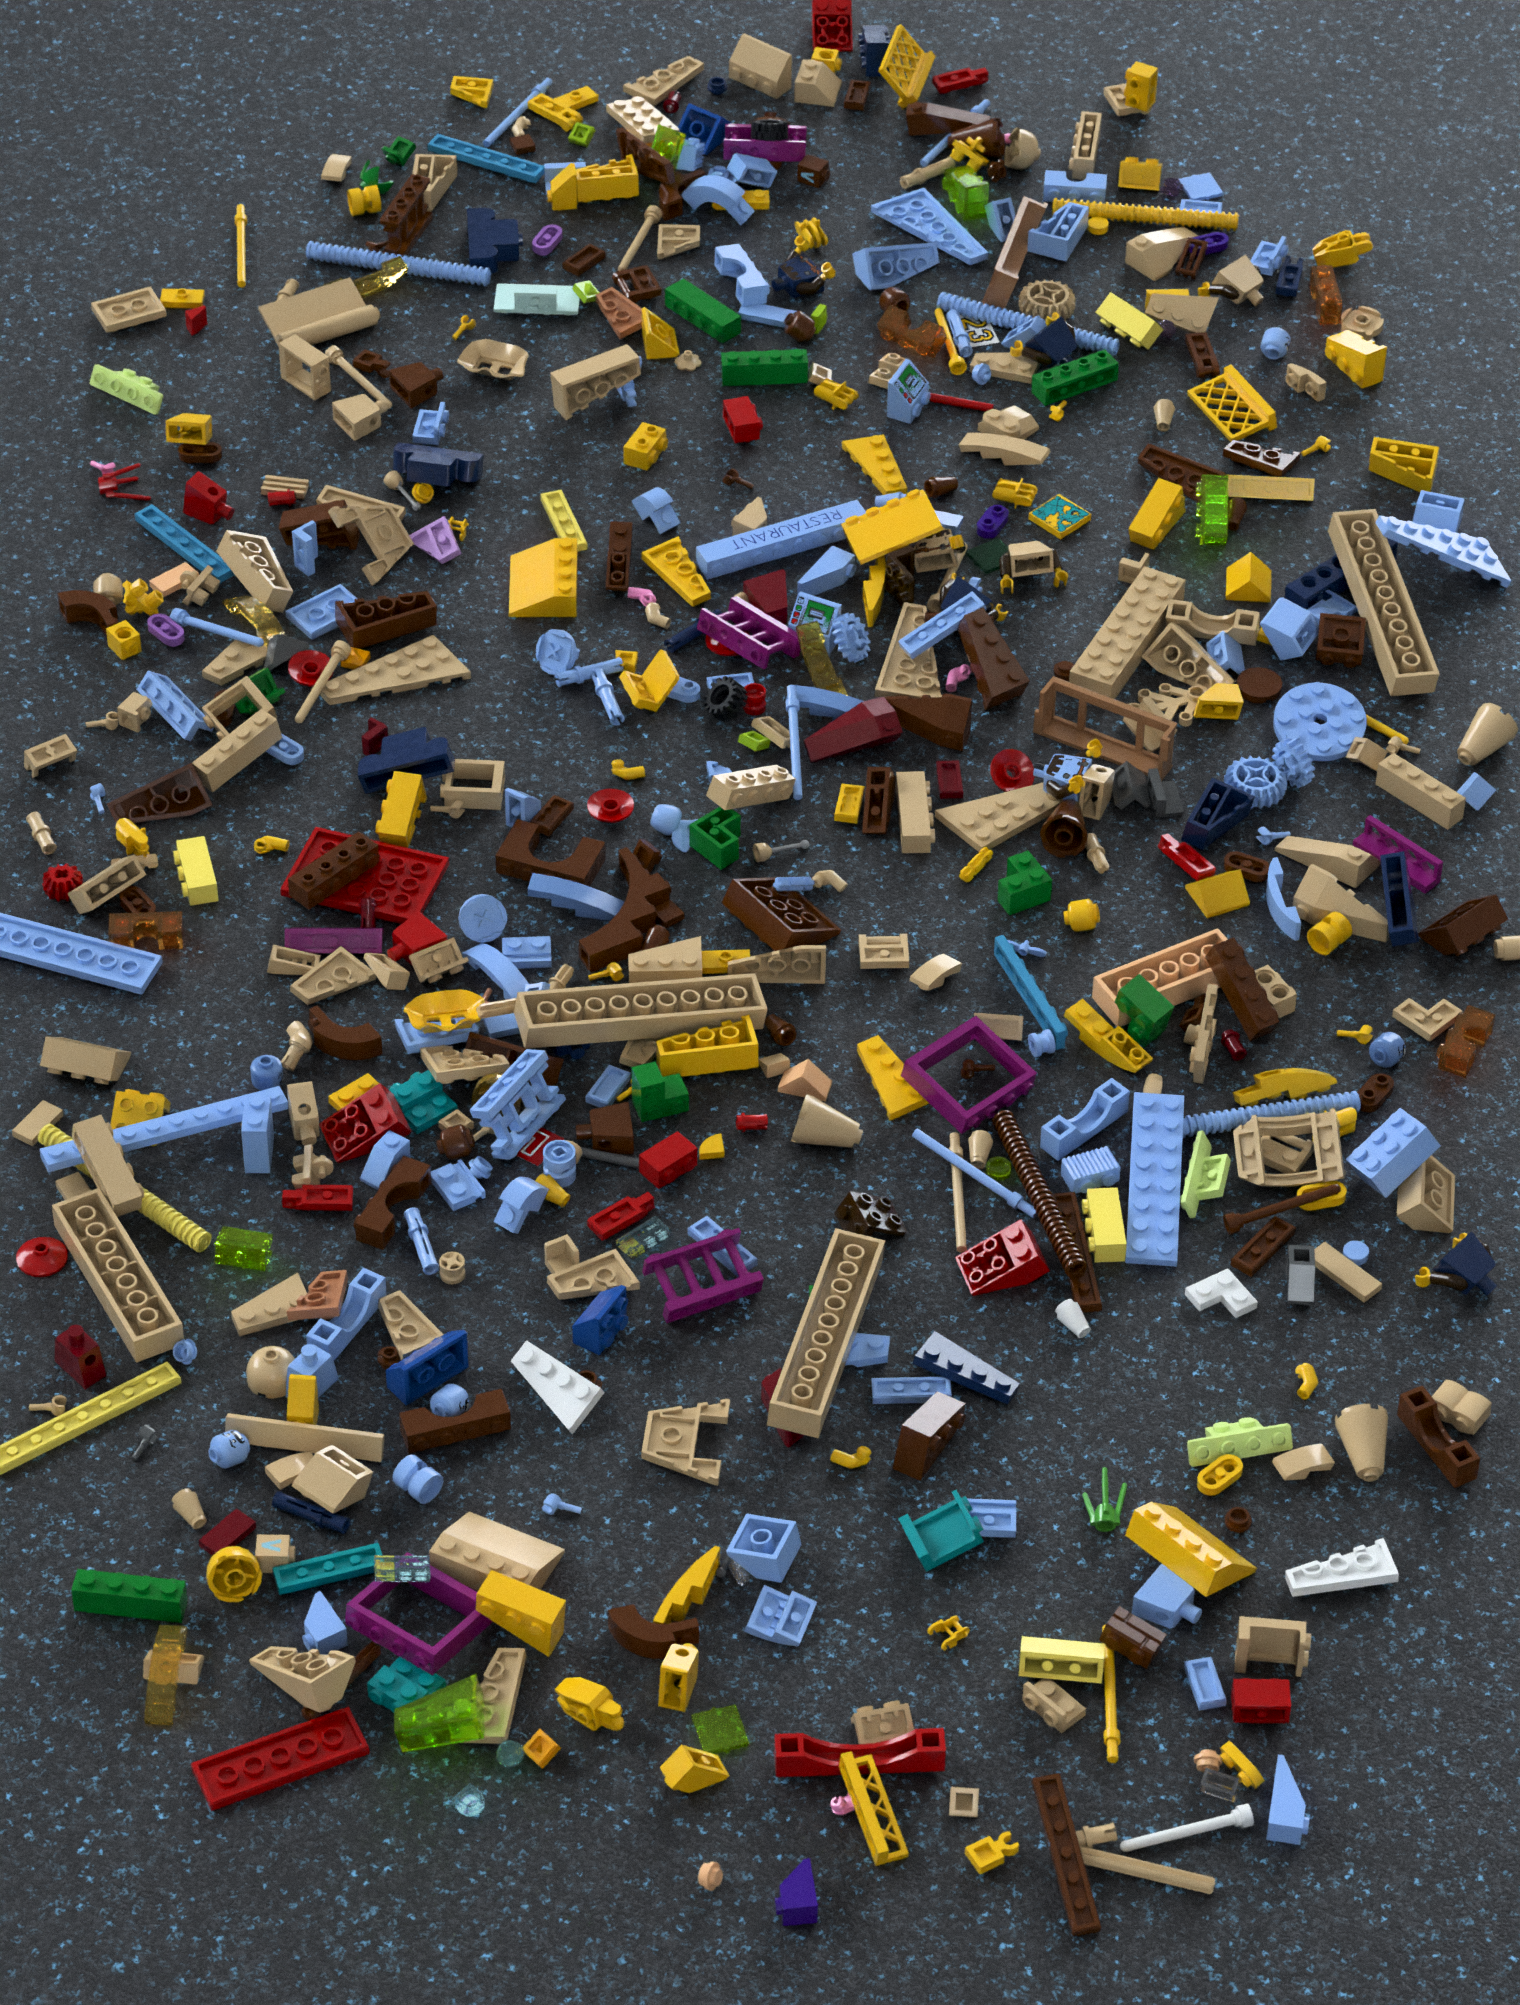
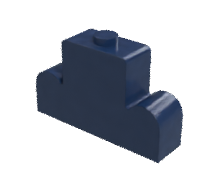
[467,208,523,274]
[393,443,484,486]
[358,727,455,794]
[1380,851,1419,947]

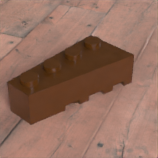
[957,607,1030,710]

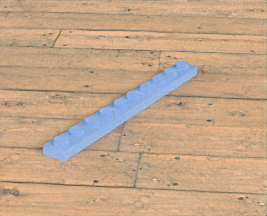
[40,1086,288,1172]

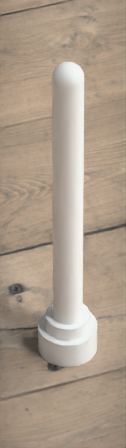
[1120,1804,1254,1852]

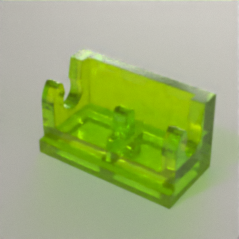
[215,1226,273,1271]

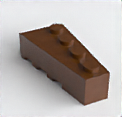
[335,591,437,649]

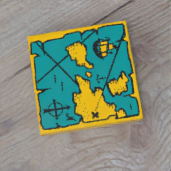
[1028,494,1091,539]

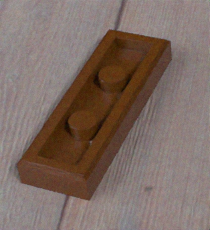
[1230,1216,1296,1277]

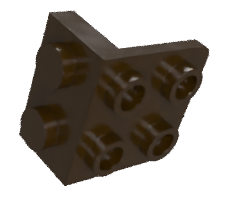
[885,545,915,607]
[834,1191,907,1237]

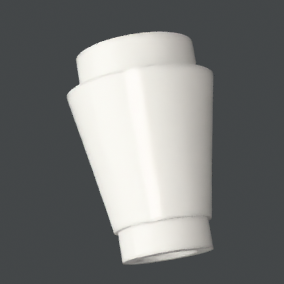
[1055,1299,1091,1338]

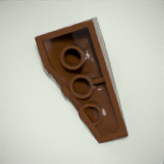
[906,102,991,136]

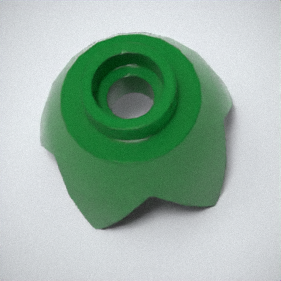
[359,159,394,195]

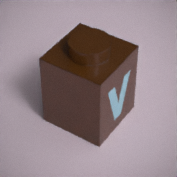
[797,154,830,188]

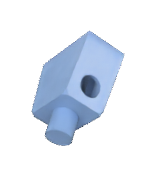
[286,1344,338,1399]
[1132,1564,1202,1629]

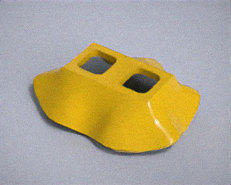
[403,989,485,1034]

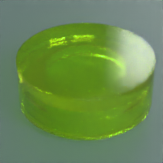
[986,1156,1011,1181]

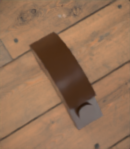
[659,169,705,221]
[57,590,119,637]
[308,1005,383,1060]
[608,1604,699,1659]

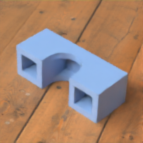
[1043,170,1107,204]

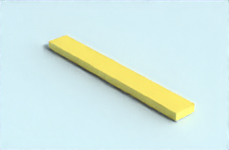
[0,1361,182,1475]

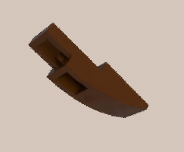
[606,521,633,591]

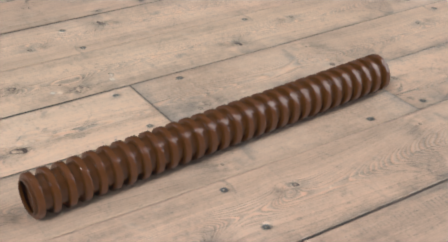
[992,1110,1087,1277]

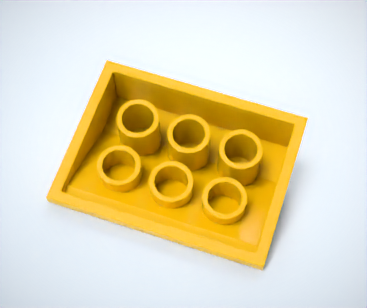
[841,489,943,565]
[509,538,578,617]
[1125,1502,1257,1597]

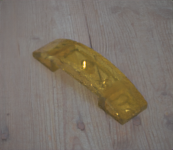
[323,256,408,298]
[222,595,286,648]
[796,621,848,696]
[144,1625,188,1725]

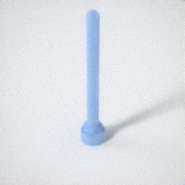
[170,608,264,647]

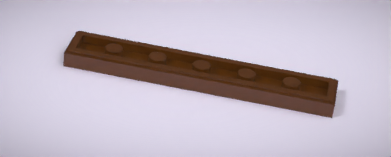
[1052,1192,1102,1313]
[1032,1773,1101,1937]

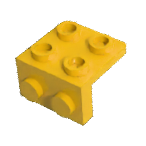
[619,650,679,712]
[110,1089,171,1146]

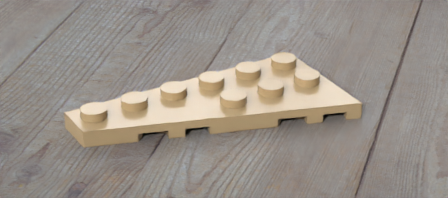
[875,602,942,698]
[320,635,471,705]
[935,782,1064,852]

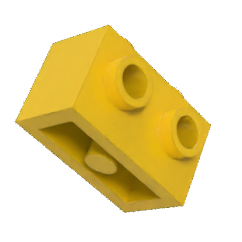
[1124,61,1158,112]
[623,422,668,471]

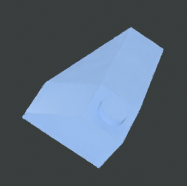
[852,242,939,290]

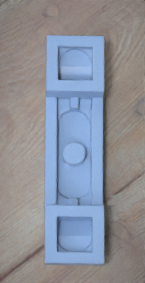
[1266,857,1301,941]
[462,943,529,999]

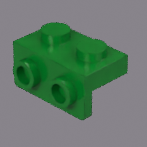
[235,668,285,715]

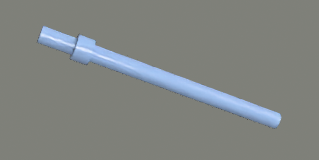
[483,78,553,148]
[920,99,990,167]
[785,685,803,800]
[912,1128,1037,1218]

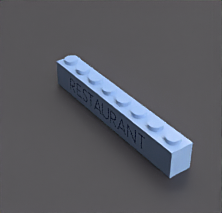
[696,500,866,580]

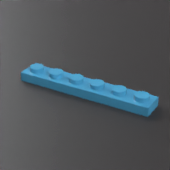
[428,134,545,184]
[135,504,235,583]
[994,935,1068,1050]

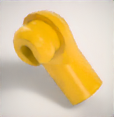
[611,759,645,780]
[1295,1363,1318,1400]

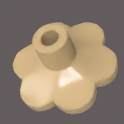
[675,350,701,371]

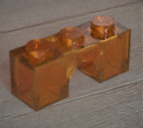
[1309,265,1342,325]
[877,305,947,358]
[108,911,184,950]
[1436,1005,1496,1078]

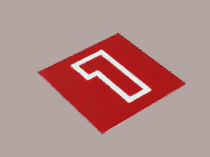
[516,1128,564,1166]

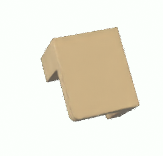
[1118,553,1150,584]
[1345,737,1388,771]
[544,1234,579,1274]

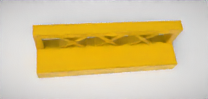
[1225,475,1315,501]
[839,1751,909,1866]

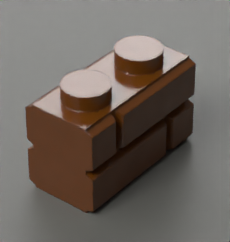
[1099,1606,1167,1669]

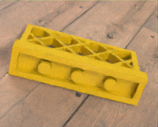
[878,24,936,109]
[1187,364,1277,442]

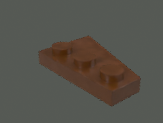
[1223,440,1301,477]

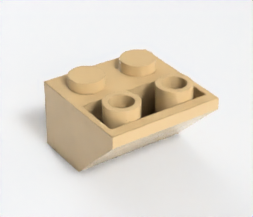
[292,1445,373,1514]

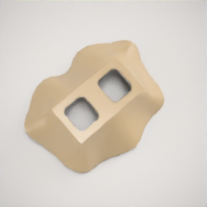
[457,339,529,381]

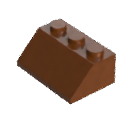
[1418,894,1508,956]

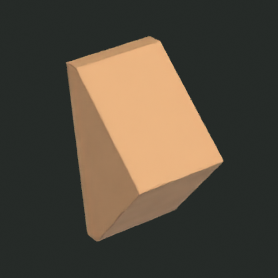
[778,1059,832,1102]

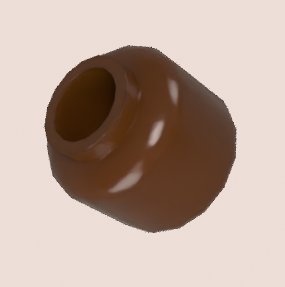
[879,287,910,317]
[784,311,816,342]
[436,1124,475,1160]

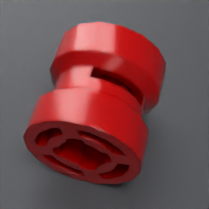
[743,683,766,715]

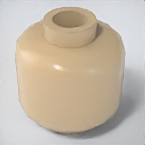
[93,573,123,605]

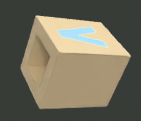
[255,1535,296,1573]

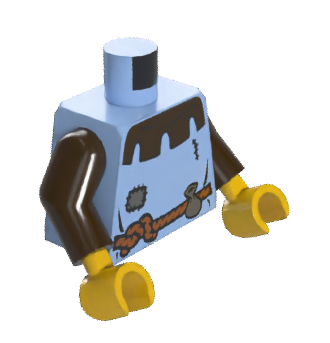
[1033,739,1103,802]

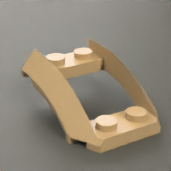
[1233,1108,1346,1187]

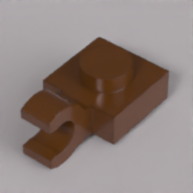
[352,349,391,378]
[1179,993,1206,1032]

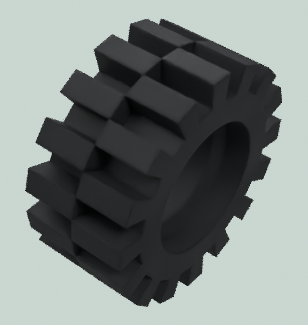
[751,119,788,141]
[703,676,747,722]

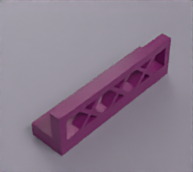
[1352,815,1443,894]
[285,927,384,953]

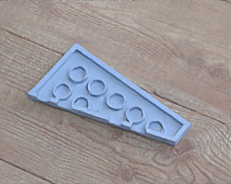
[871,188,988,265]
[1375,516,1511,588]

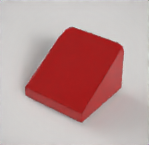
[185,305,207,336]

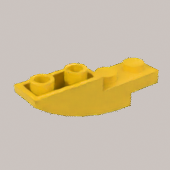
[1064,999,1153,1073]
[1233,1068,1337,1107]

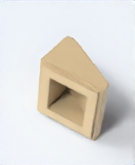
[759,1053,790,1078]
[949,1787,979,1818]

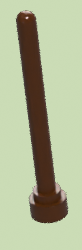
[1223,1184,1341,1235]

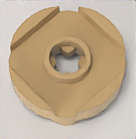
[1341,306,1384,341]

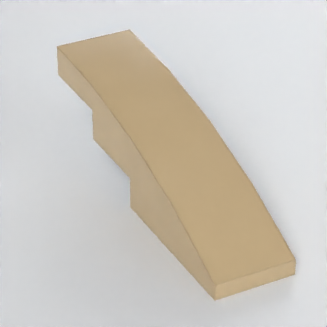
[959,433,1050,465]

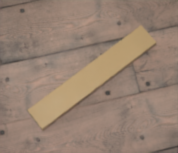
[225,1413,384,1462]

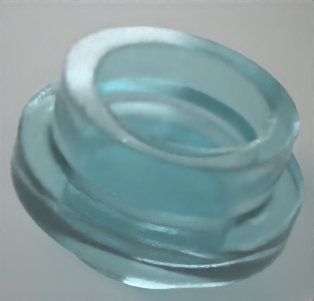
[496,1740,525,1768]

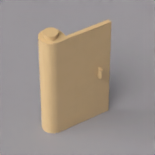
[258,278,380,346]

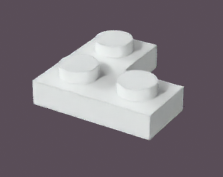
[1185,1269,1258,1318]

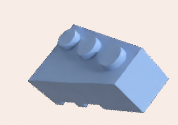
[1027,202,1089,261]

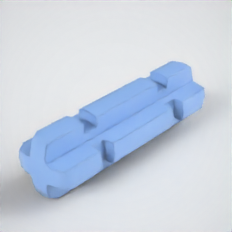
[773,876,815,891]

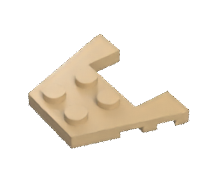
[328,505,414,586]
[1189,984,1218,1084]
[642,1399,730,1486]

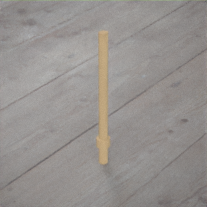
[949,1132,967,1253]

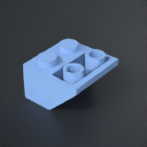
[1413,490,1465,533]
[1260,597,1319,661]

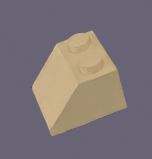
[795,59,842,107]

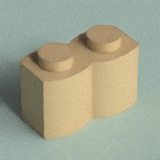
[1432,1380,1492,1435]

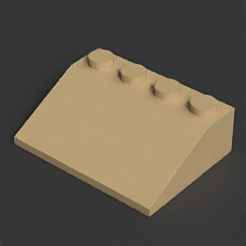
[429,1512,565,1591]

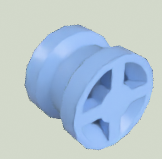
[1028,1029,1056,1057]

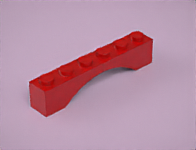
[774,1728,946,1777]

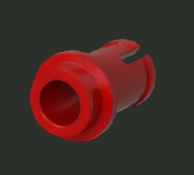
[268,489,296,506]
[736,1113,768,1132]

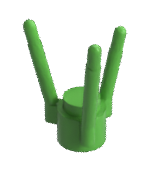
[1082,1467,1127,1532]

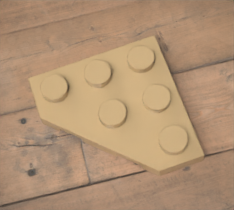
[420,1045,510,1084]

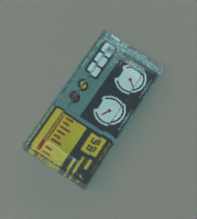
[616,1216,672,1260]
[374,1555,431,1582]

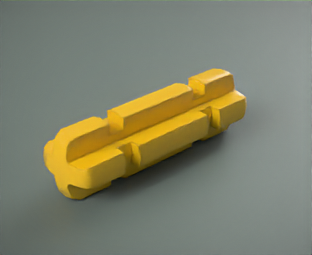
[959,847,993,883]

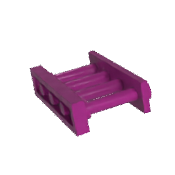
[724,124,807,162]
[697,596,804,669]
[642,1228,764,1323]

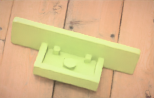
[90,364,163,414]
[1180,1130,1231,1218]
[1187,1418,1293,1467]

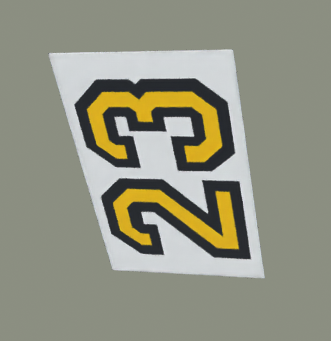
[960,315,1000,347]

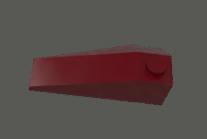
[803,697,903,763]

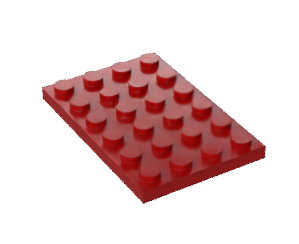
[280,827,449,924]

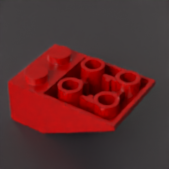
[811,0,853,51]
[319,1083,412,1163]
[955,1219,1050,1296]

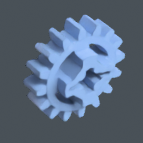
[832,612,871,663]
[1272,737,1315,788]

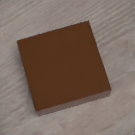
[510,134,536,155]
[655,899,684,928]

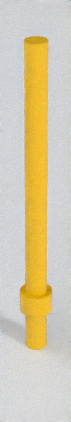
[235,204,247,288]
[1102,1625,1121,1763]

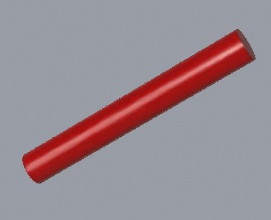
[930,393,994,411]

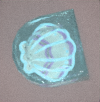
[450,1783,485,1817]

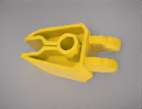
[1312,230,1373,268]
[555,1677,625,1731]

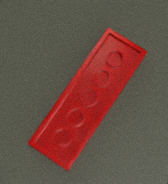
[191,1706,370,1811]

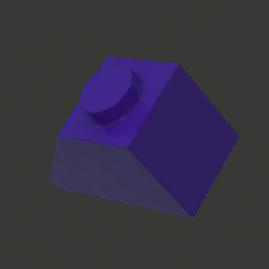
[774,1858,818,1926]

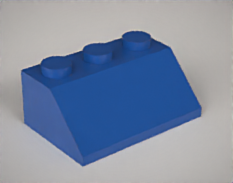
[386,1329,469,1406]

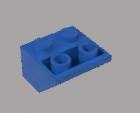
[572,1285,628,1355]

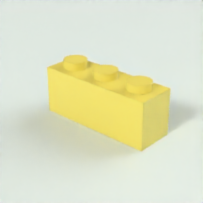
[1095,292,1164,350]
[173,836,218,906]
[1082,1187,1127,1263]
[1019,1636,1105,1684]

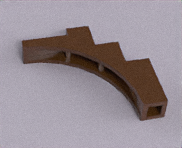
[579,847,671,973]

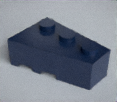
[858,25,890,77]
[1181,778,1255,850]

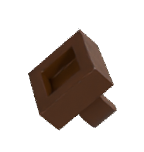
[633,839,663,872]

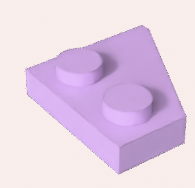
[409,516,462,564]

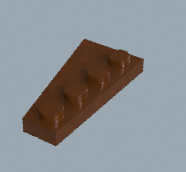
[616,127,675,184]
[1138,443,1225,507]

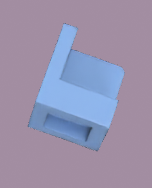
[1457,772,1496,810]

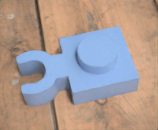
[617,380,637,407]

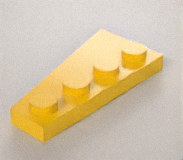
[842,435,907,495]
[642,536,711,607]

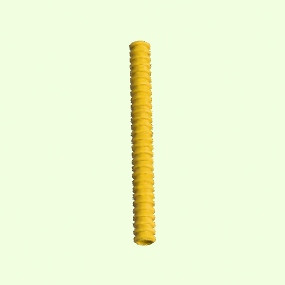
[1052,198,1239,231]

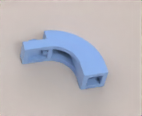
[681,175,755,225]

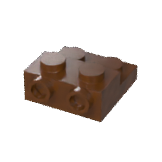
[1315,613,1366,668]

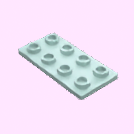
[494,283,580,316]

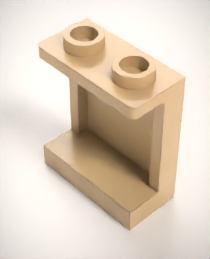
[1234,1616,1311,1677]

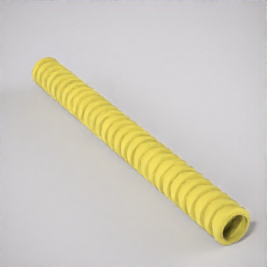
[38,1124,212,1253]

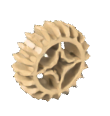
[1019,279,1076,321]

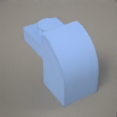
[632,487,681,534]
[494,1177,549,1234]

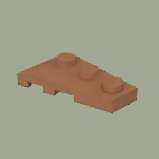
[596,287,642,339]
[286,1270,348,1321]

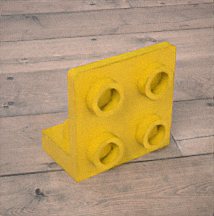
[1118,157,1163,191]

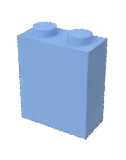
[241,1094,274,1173]

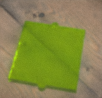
[691,1704,749,1754]

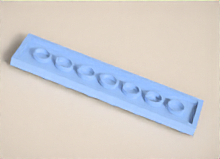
[0,913,163,995]
[1125,1092,1184,1267]

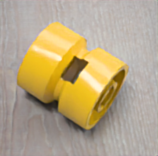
[347,185,381,216]
[1307,911,1353,956]

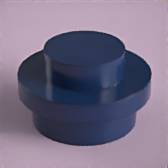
[707,77,727,95]

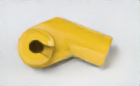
[254,836,289,854]
[830,1446,871,1469]

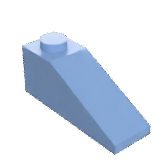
[797,546,857,596]
[1266,1754,1310,1845]

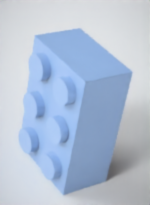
[1345,1108,1441,1198]

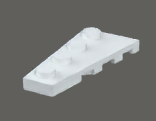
[511,1340,605,1434]
[1285,1538,1399,1597]

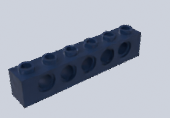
[1285,538,1398,610]

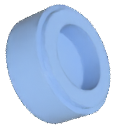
[1343,1241,1369,1266]

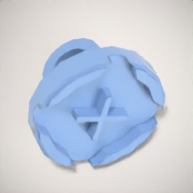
[536,629,580,675]
[458,894,507,943]

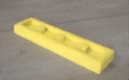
[540,490,588,552]

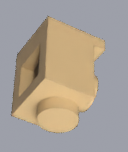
[117,692,152,733]

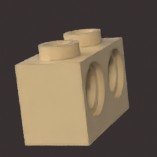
[1255,965,1297,1018]

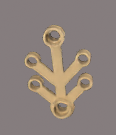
[1128,683,1206,727]

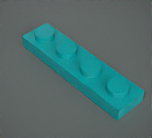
[272,1543,385,1595]

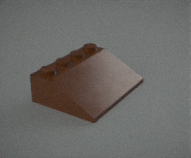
[722,877,841,951]

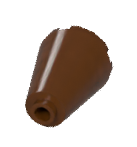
[948,117,1005,159]
[1040,799,1088,858]

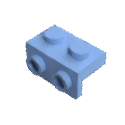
[1250,236,1288,276]
[412,402,449,445]

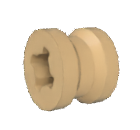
[439,1252,465,1285]

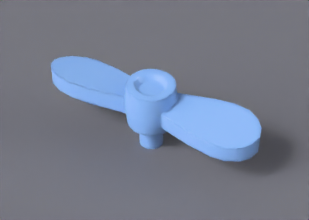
[1007,940,1047,957]

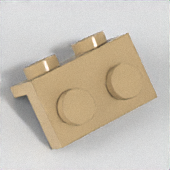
[409,937,469,984]

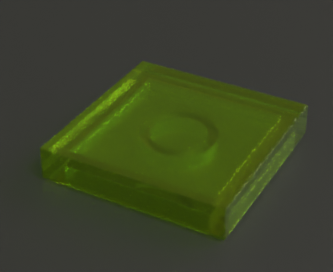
[651,124,686,173]

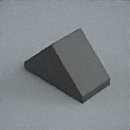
[264,633,310,671]

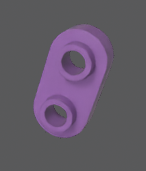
[532,225,562,256]
[147,613,185,647]

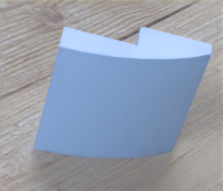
[744,1585,817,1646]

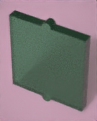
[966,538,1008,574]

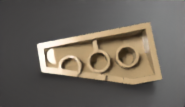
[1125,226,1198,281]
[1275,836,1381,888]

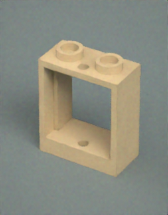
[279,334,331,400]
[202,676,277,741]
[440,759,505,810]

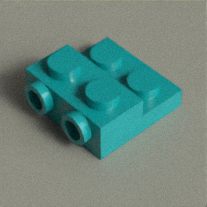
[389,1070,458,1134]
[367,1656,446,1722]

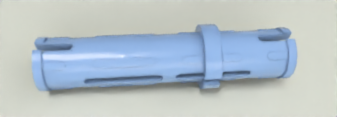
[946,310,973,357]
[554,657,624,687]
[591,669,625,726]
[404,1207,439,1275]

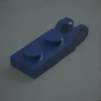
[1275,256,1304,297]

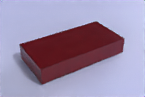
[936,760,963,799]
[199,1508,257,1556]

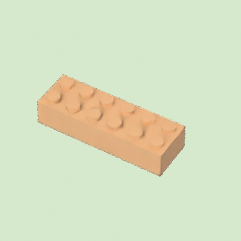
[1092,928,1228,1027]

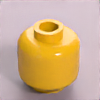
[1064,899,1100,932]

